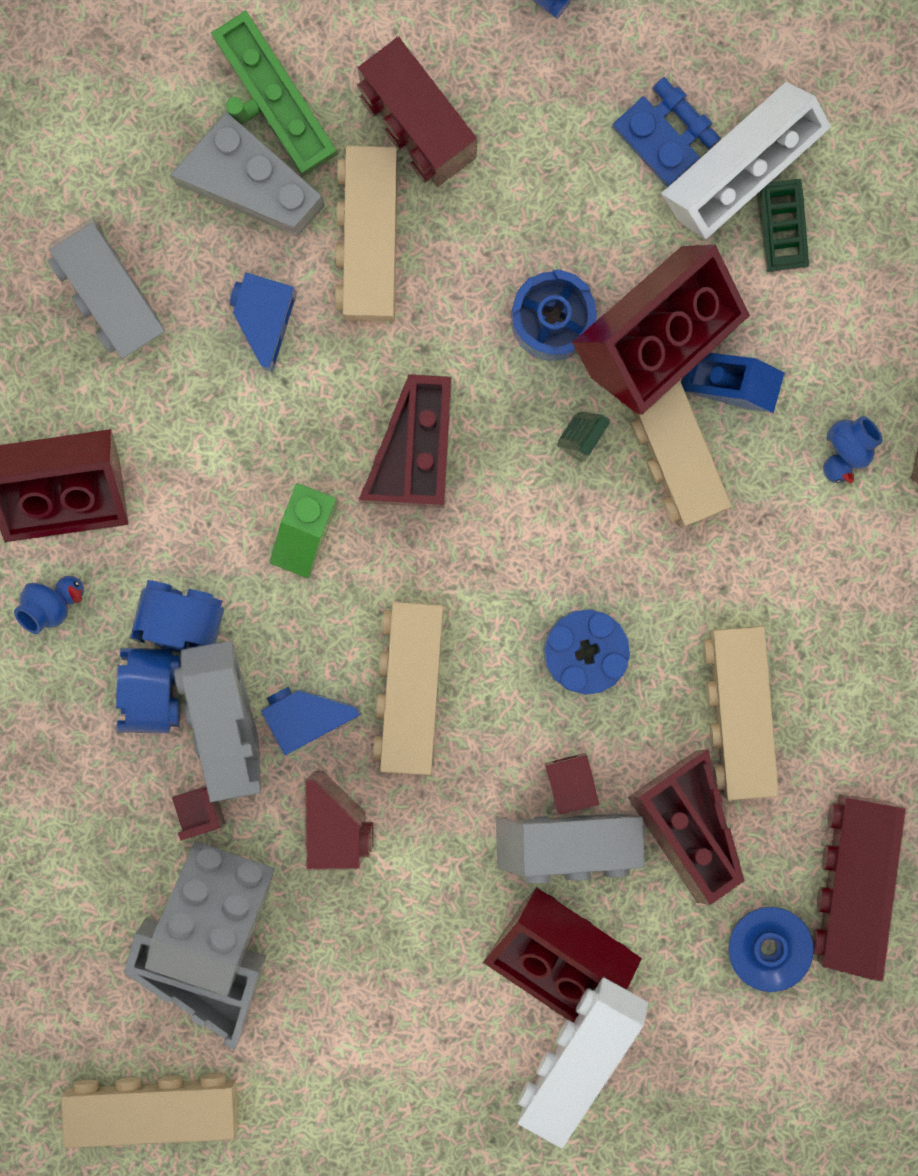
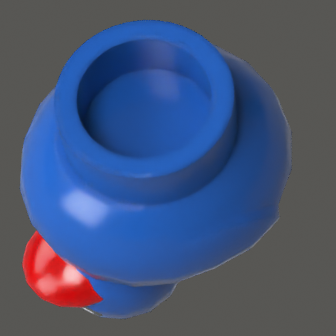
[823,416,883,483]
[14,576,84,634]

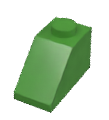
[269,483,339,578]

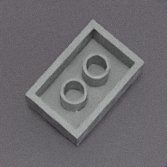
[145,841,275,997]

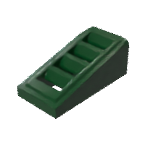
[757,179,809,272]
[557,412,610,462]

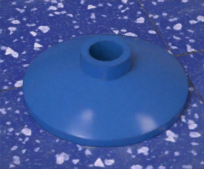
[728,907,814,992]

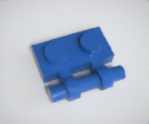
[612,77,721,187]

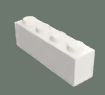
[661,82,831,239]
[517,977,649,1148]

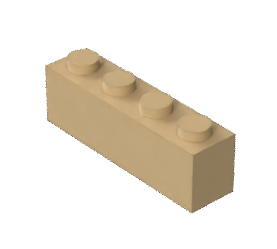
[335,146,398,322]
[620,381,732,528]
[373,602,444,775]
[703,626,779,801]
[61,1073,238,1148]

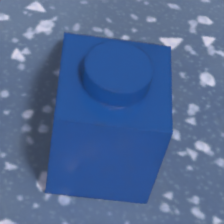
[229,272,297,373]
[681,353,785,413]
[261,686,362,755]

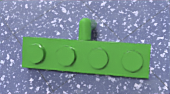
[211,10,338,176]

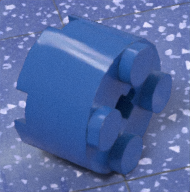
[511,269,597,361]
[130,580,224,653]
[543,609,630,695]
[116,648,181,734]

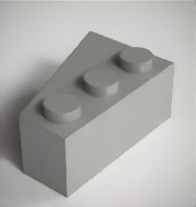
[170,112,325,237]
[47,217,165,359]
[175,641,261,802]
[496,814,645,883]
[124,917,266,1051]

